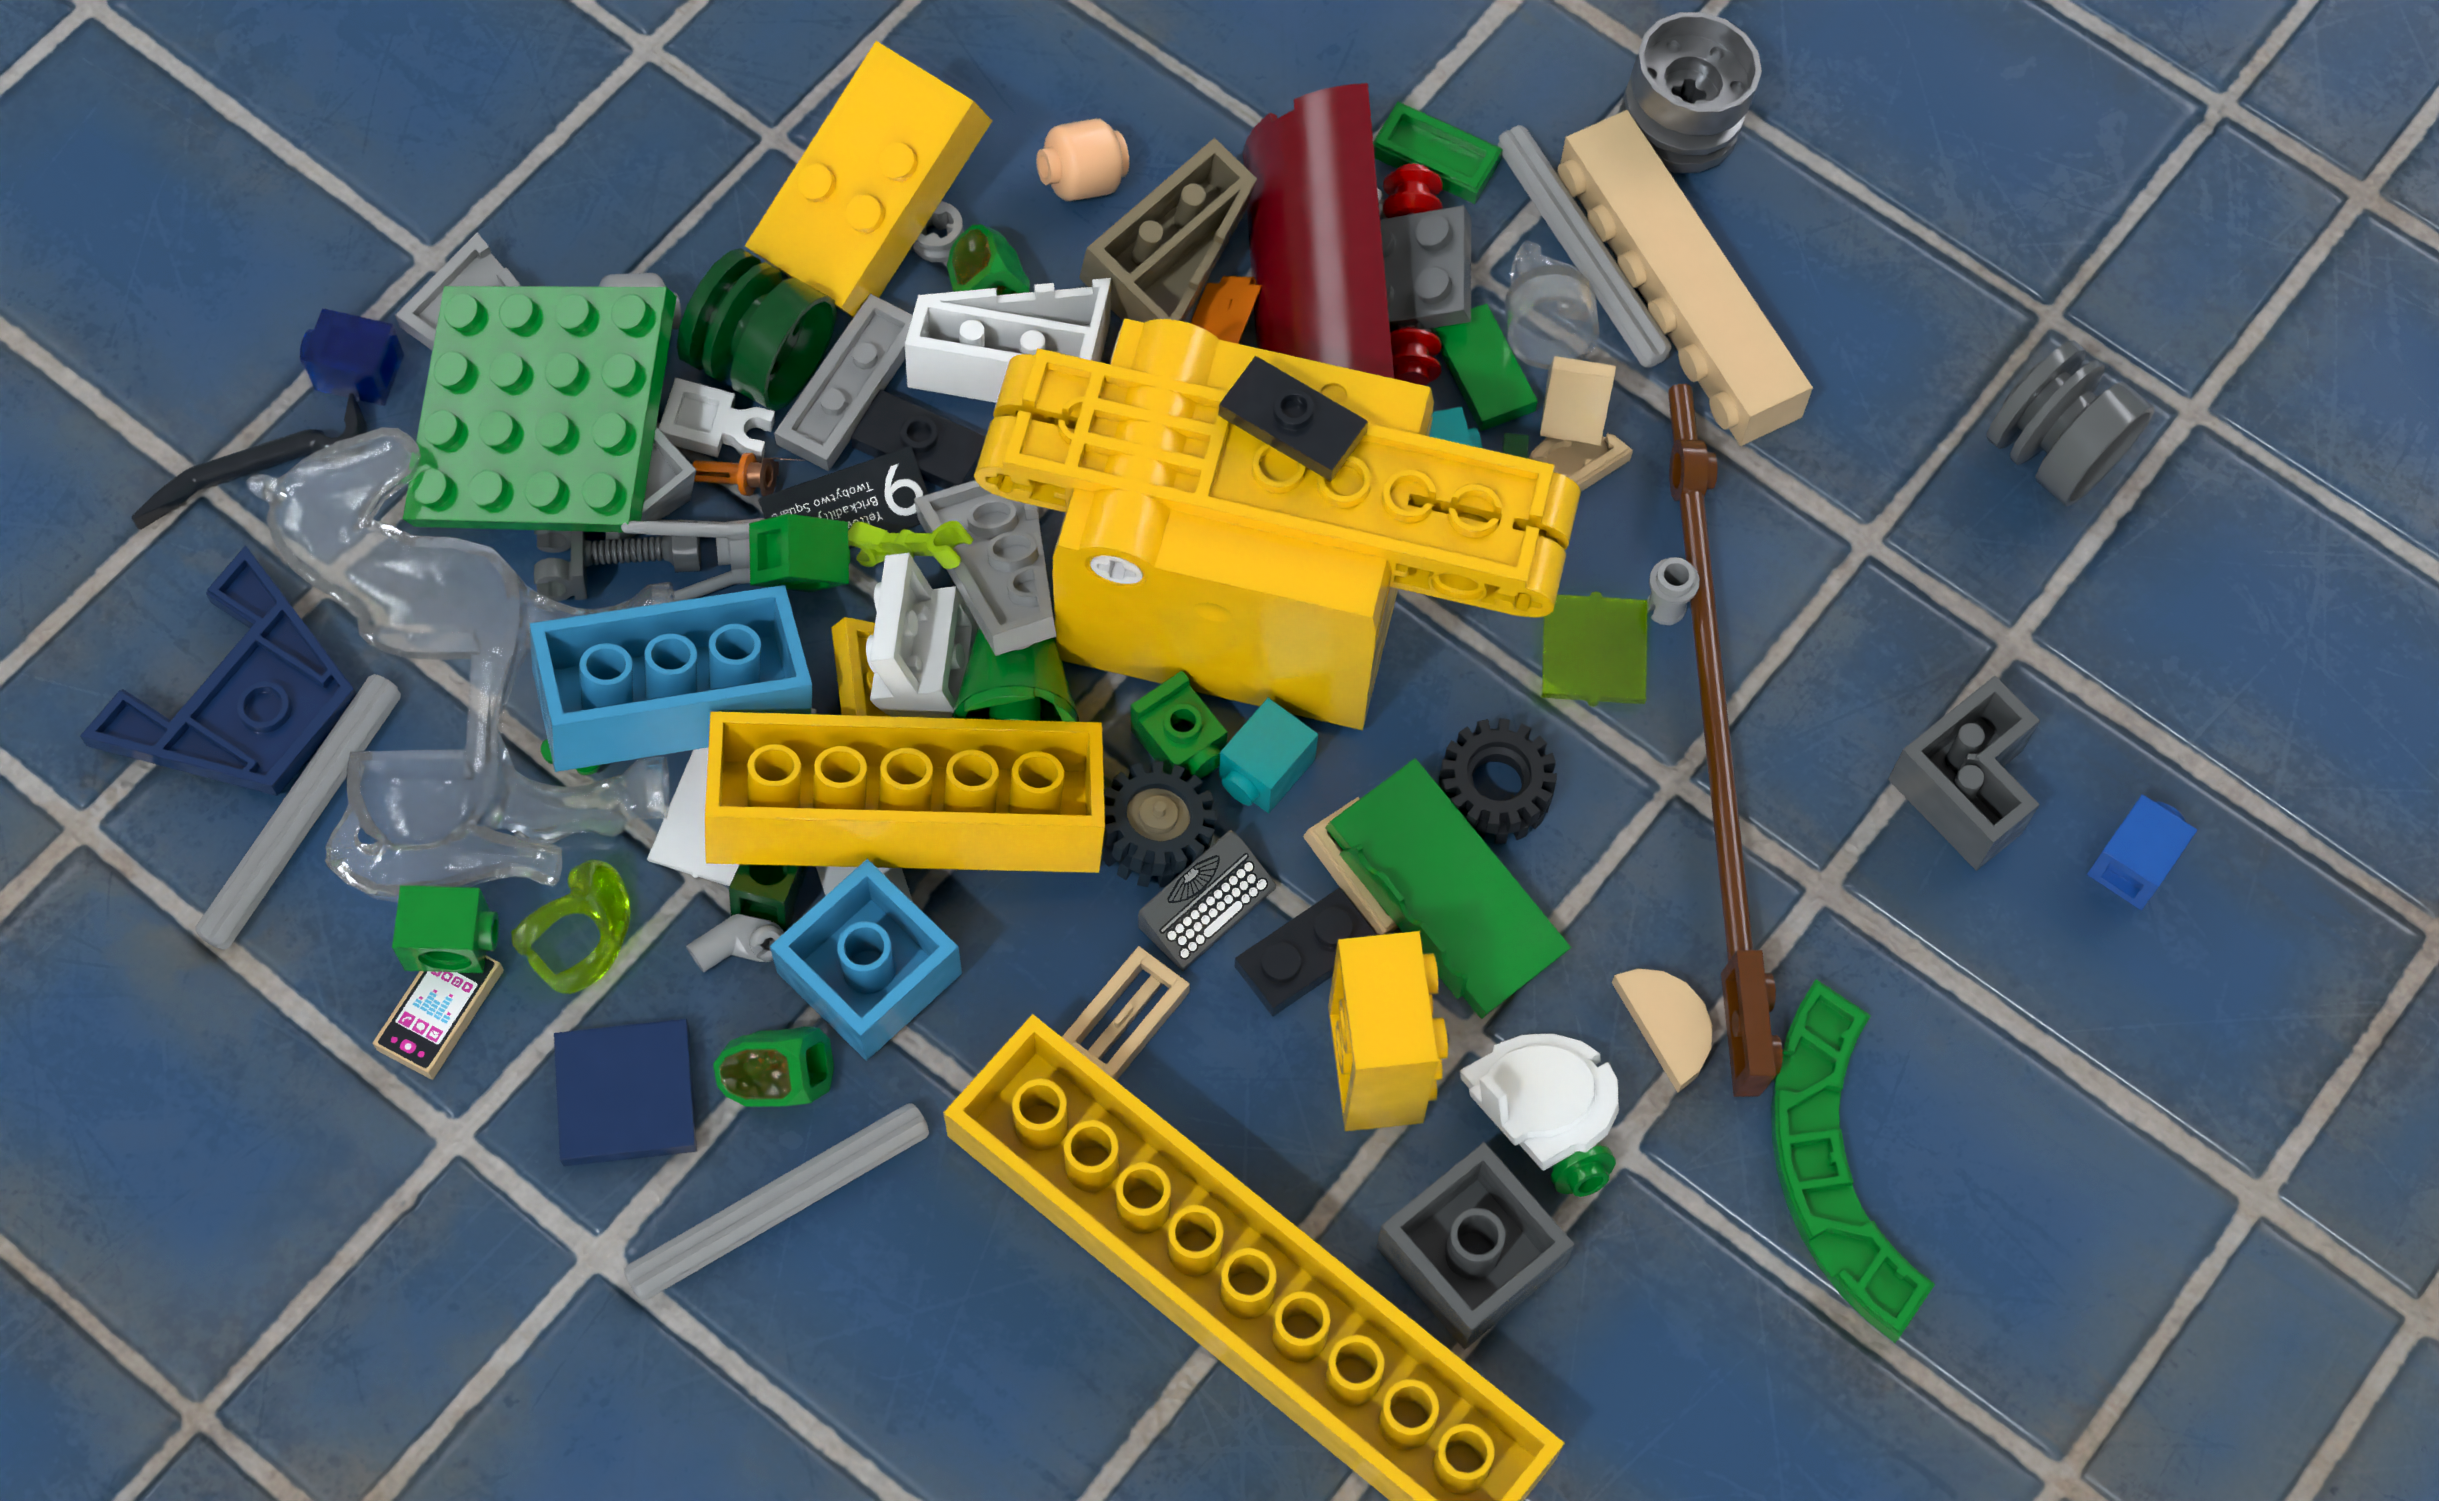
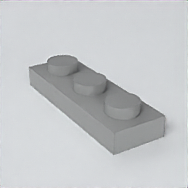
[774,294,913,471]

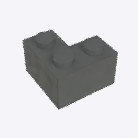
[1888,676,2040,871]

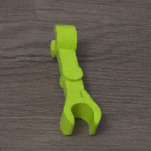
[848,521,974,569]

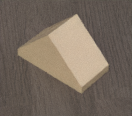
[1540,356,1616,445]

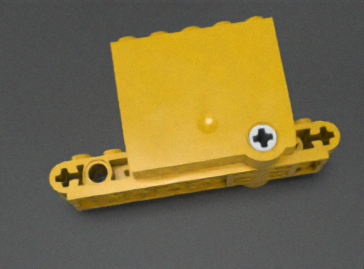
[974,318,1581,731]

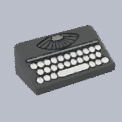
[1138,830,1276,972]

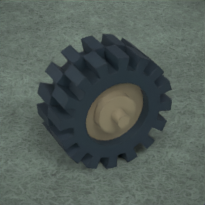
[1102,761,1217,888]

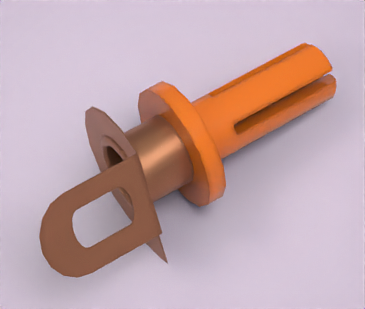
[692,453,806,496]

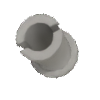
[1646,557,1700,625]

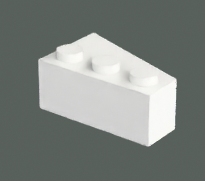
[905,278,1111,403]

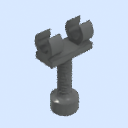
[534,522,701,602]

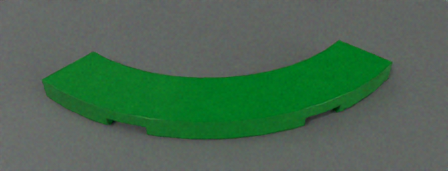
[1771,979,1935,1343]

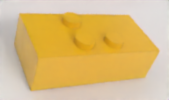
[745,41,992,318]

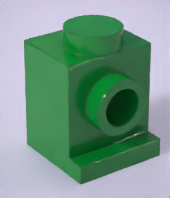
[1131,671,1228,781]

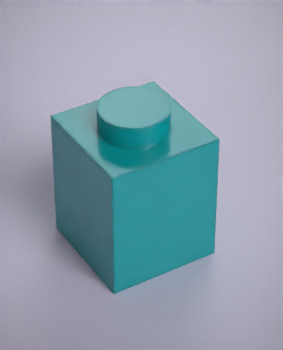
[1219,698,1319,814]

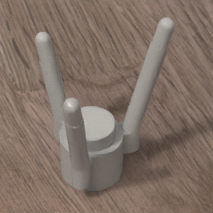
[621,518,764,606]

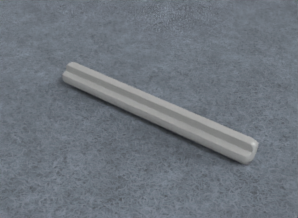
[1498,125,1671,368]
[196,674,401,950]
[624,1103,929,1300]

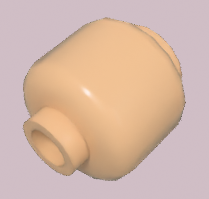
[1036,119,1129,202]

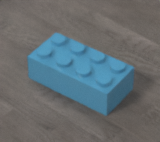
[529,585,812,772]

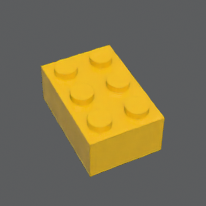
[1328,931,1448,1132]

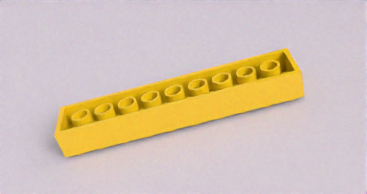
[944,1014,1565,1501]

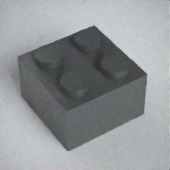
[1376,1142,1575,1350]

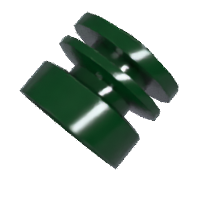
[676,248,837,411]

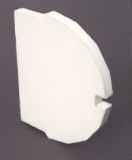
[1460,1034,1619,1171]

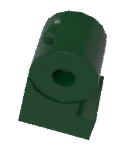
[729,864,808,933]

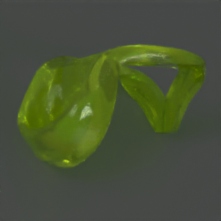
[511,859,631,994]

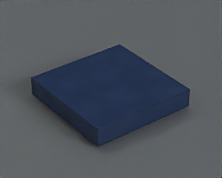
[554,1019,697,1166]

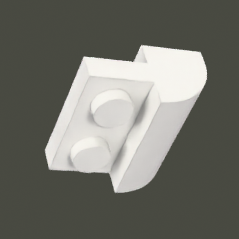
[866,553,978,718]

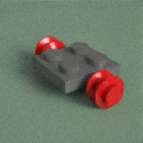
[1380,164,1471,386]

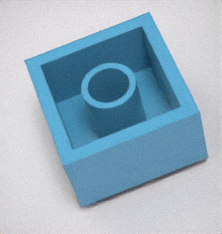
[770,859,962,1061]

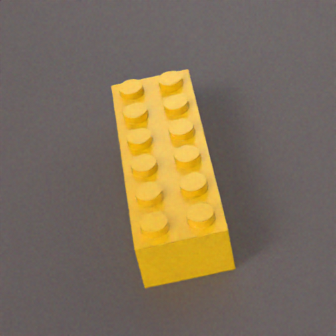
[705,712,1105,873]

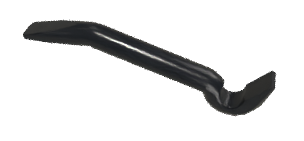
[132,393,367,530]

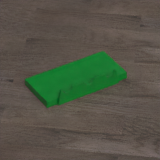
[1325,758,1571,1019]

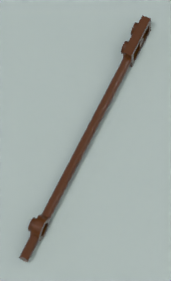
[1668,384,1783,1097]

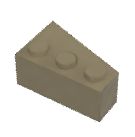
[1079,137,1257,323]

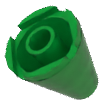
[952,626,1079,722]

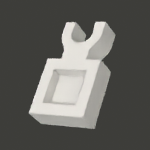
[659,377,775,462]

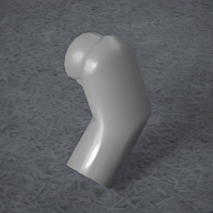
[686,914,784,973]

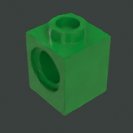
[749,514,851,593]
[392,885,499,973]

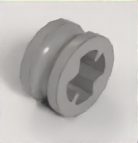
[912,201,963,262]

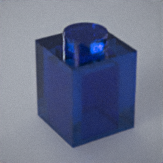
[300,308,404,406]

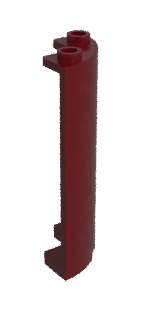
[1243,83,1394,379]

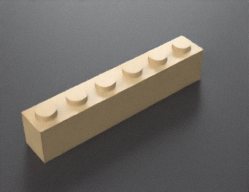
[1558,110,1813,446]

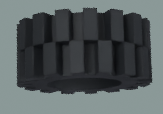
[1438,718,1557,844]

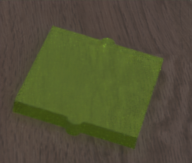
[1541,591,1647,707]

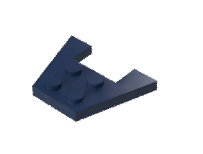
[80,545,356,796]

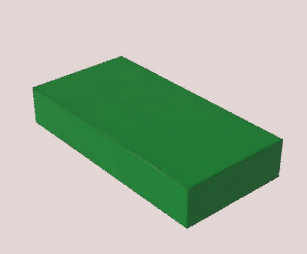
[1373,102,1503,204]
[1431,303,1538,431]

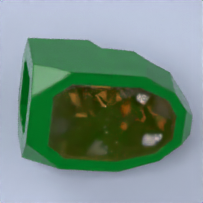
[947,224,1030,295]
[712,1026,834,1107]

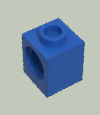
[2087,794,2197,911]

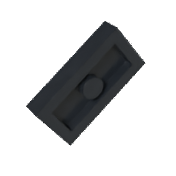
[1234,887,1377,1016]

